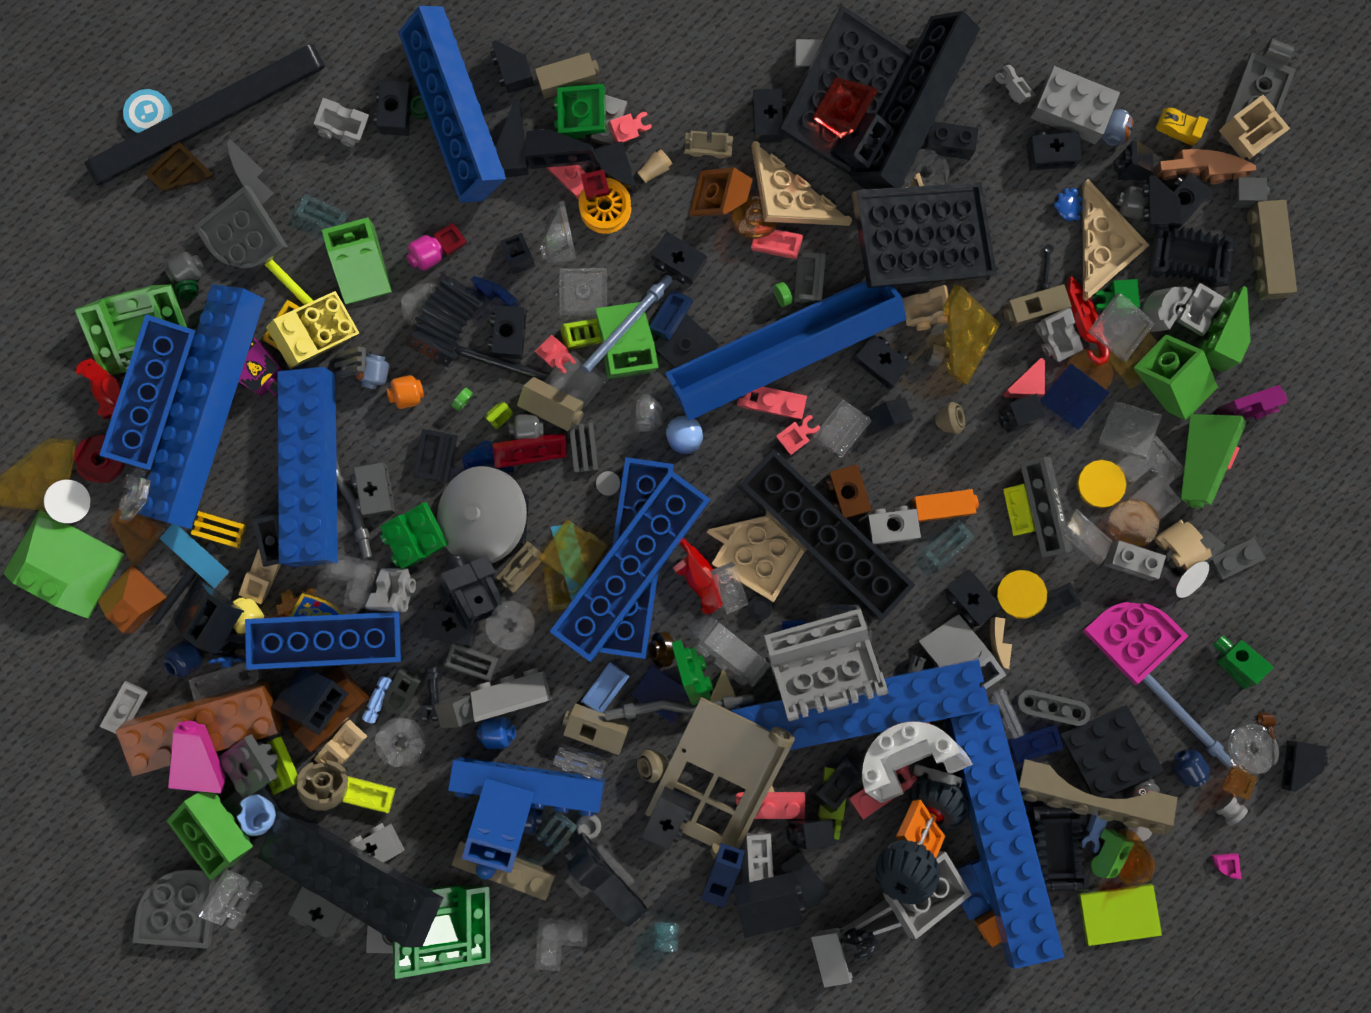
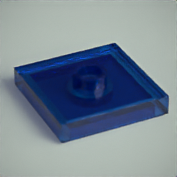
[1040,363,1110,430]

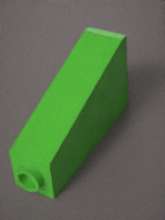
[1181,414,1246,508]

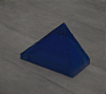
[462,440,514,473]

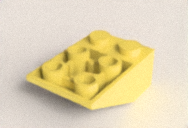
[266,291,359,369]

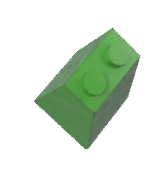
[1134,335,1218,421]

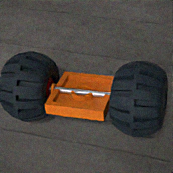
[875,774,969,904]

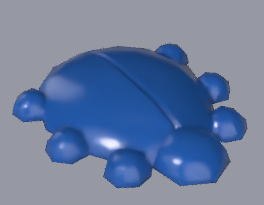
[1054,188,1083,221]
[208,656,246,668]

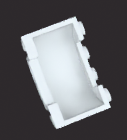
[862,722,973,803]

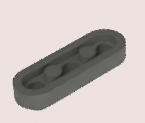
[1016,690,1090,726]

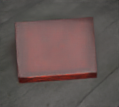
[813,77,877,138]

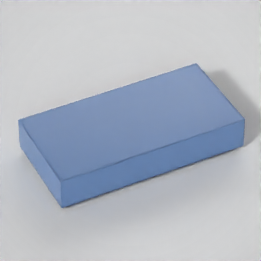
[581,662,630,713]

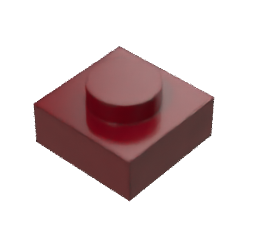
[581,169,610,200]
[433,223,467,257]

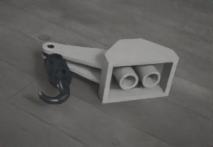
[839,851,971,959]

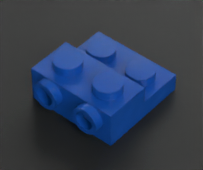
[956,857,993,920]

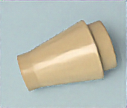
[637,149,673,183]

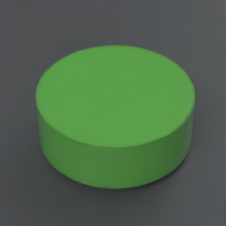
[773,282,792,307]
[451,387,473,411]

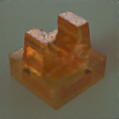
[276,590,300,617]
[1222,766,1258,801]

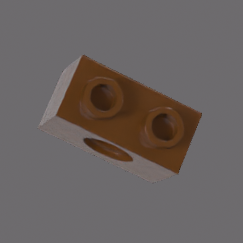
[825,464,872,519]

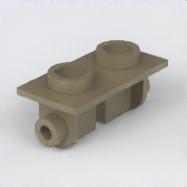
[684,131,733,159]
[496,541,546,593]

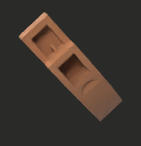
[1153,149,1256,184]

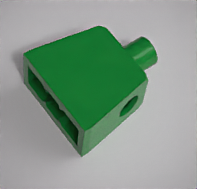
[1212,635,1274,689]

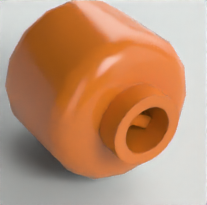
[386,375,424,409]

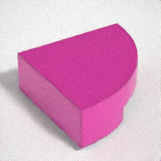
[1211,853,1241,879]

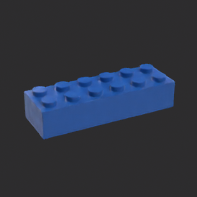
[100,314,195,470]
[245,612,402,670]
[448,757,606,816]

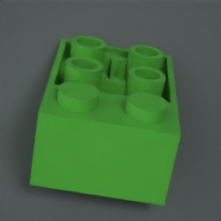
[322,217,392,305]
[1198,286,1251,373]
[595,302,658,379]

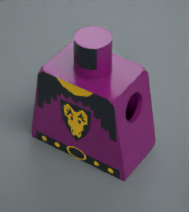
[239,338,284,397]

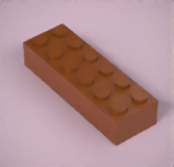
[116,679,283,777]

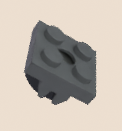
[218,734,278,799]

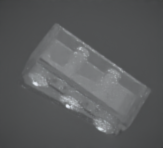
[686,613,771,687]

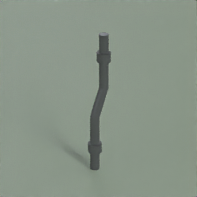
[336,447,372,560]
[604,694,754,721]

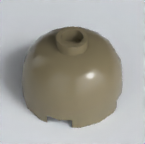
[297,760,348,811]

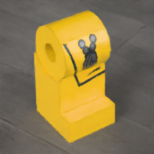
[1156,108,1208,146]

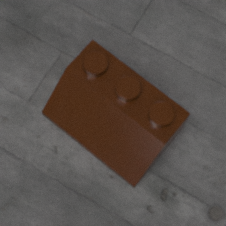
[285,665,370,752]

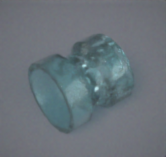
[654,922,679,952]

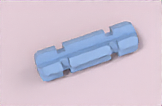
[362,676,393,724]

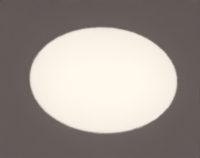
[44,480,90,523]
[1176,561,1209,598]

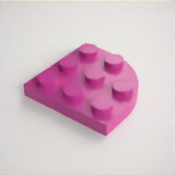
[1083,602,1188,685]

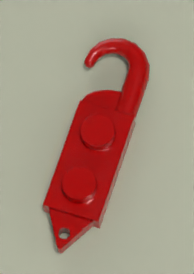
[1067,276,1110,365]

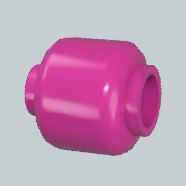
[406,235,443,271]

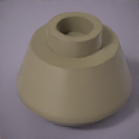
[935,402,965,434]
[637,750,669,783]

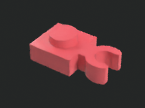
[607,112,652,143]
[535,335,576,373]
[775,415,820,456]

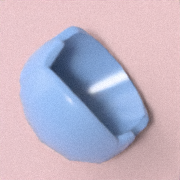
[666,416,703,454]
[237,794,276,836]

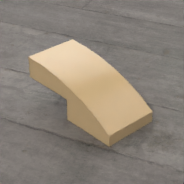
[239,549,281,604]
[990,617,1012,669]
[314,720,367,766]

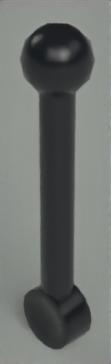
[1040,244,1054,291]

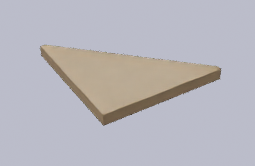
[751,141,852,226]
[1082,179,1149,301]

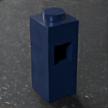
[701,843,745,908]

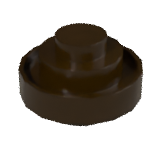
[649,631,675,668]

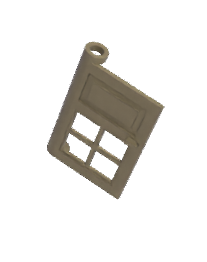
[645,697,795,859]

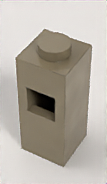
[535,53,600,99]
[1003,284,1072,328]
[517,377,584,431]
[562,703,631,755]

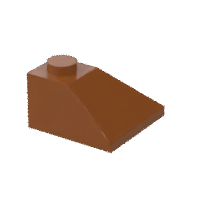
[689,167,753,217]
[98,565,167,633]

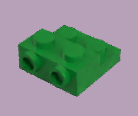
[554,84,606,139]
[380,502,448,569]
[672,640,713,706]

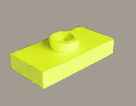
[1003,484,1036,536]
[342,776,396,814]

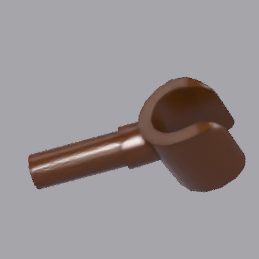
[1257,713,1277,747]

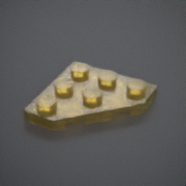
[943,285,1000,385]
[0,438,77,511]

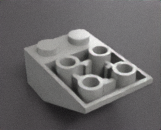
[919,614,1006,689]

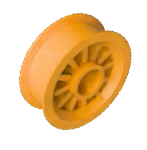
[579,178,631,234]

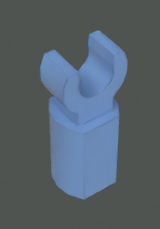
[1079,814,1108,853]

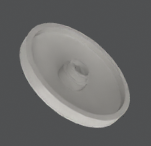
[437,466,527,563]

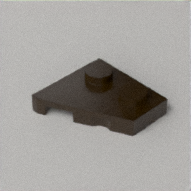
[145,141,214,193]

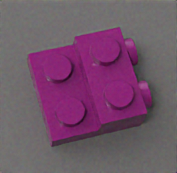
[1216,385,1288,420]

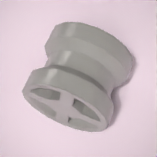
[1214,794,1248,826]

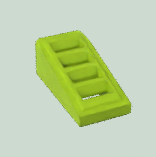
[560,318,601,350]
[484,401,513,430]

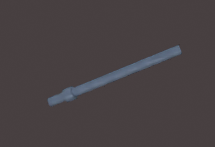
[581,275,673,374]
[1142,674,1236,770]

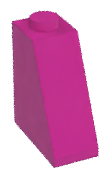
[168,721,226,793]

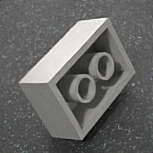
[1031,66,1120,144]

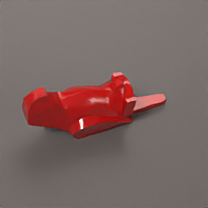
[76,358,122,419]
[673,538,722,614]

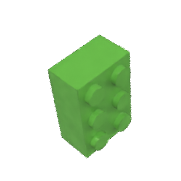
[167,791,253,881]

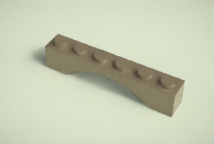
[1019,759,1178,834]

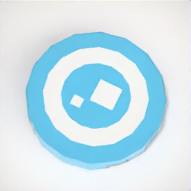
[123,89,172,134]

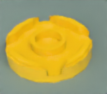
[1076,460,1126,508]
[997,570,1047,619]

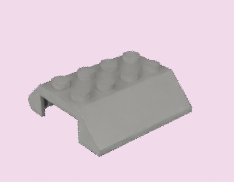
[764,608,888,721]

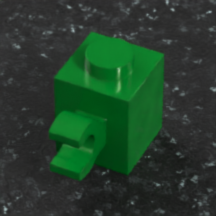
[1093,279,1140,317]

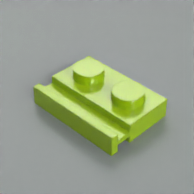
[266,737,298,795]

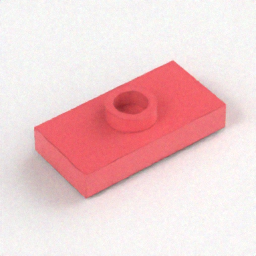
[547,165,586,200]
[751,226,803,260]

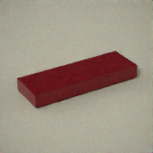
[492,433,566,468]

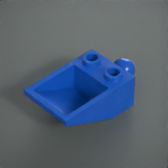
[462,778,535,879]

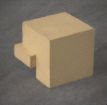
[1219,95,1290,159]

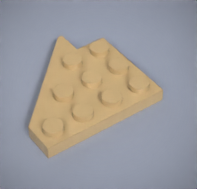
[707,516,804,602]

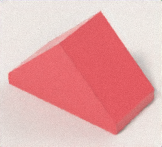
[1002,358,1045,398]

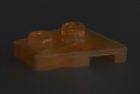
[110,500,166,567]

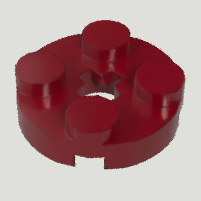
[74,435,125,483]

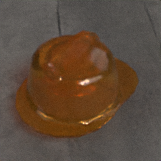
[1117,829,1155,887]

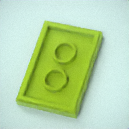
[1078,884,1162,946]

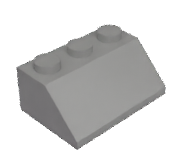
[471,668,552,722]

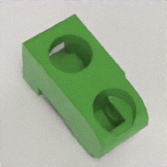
[1091,828,1135,878]

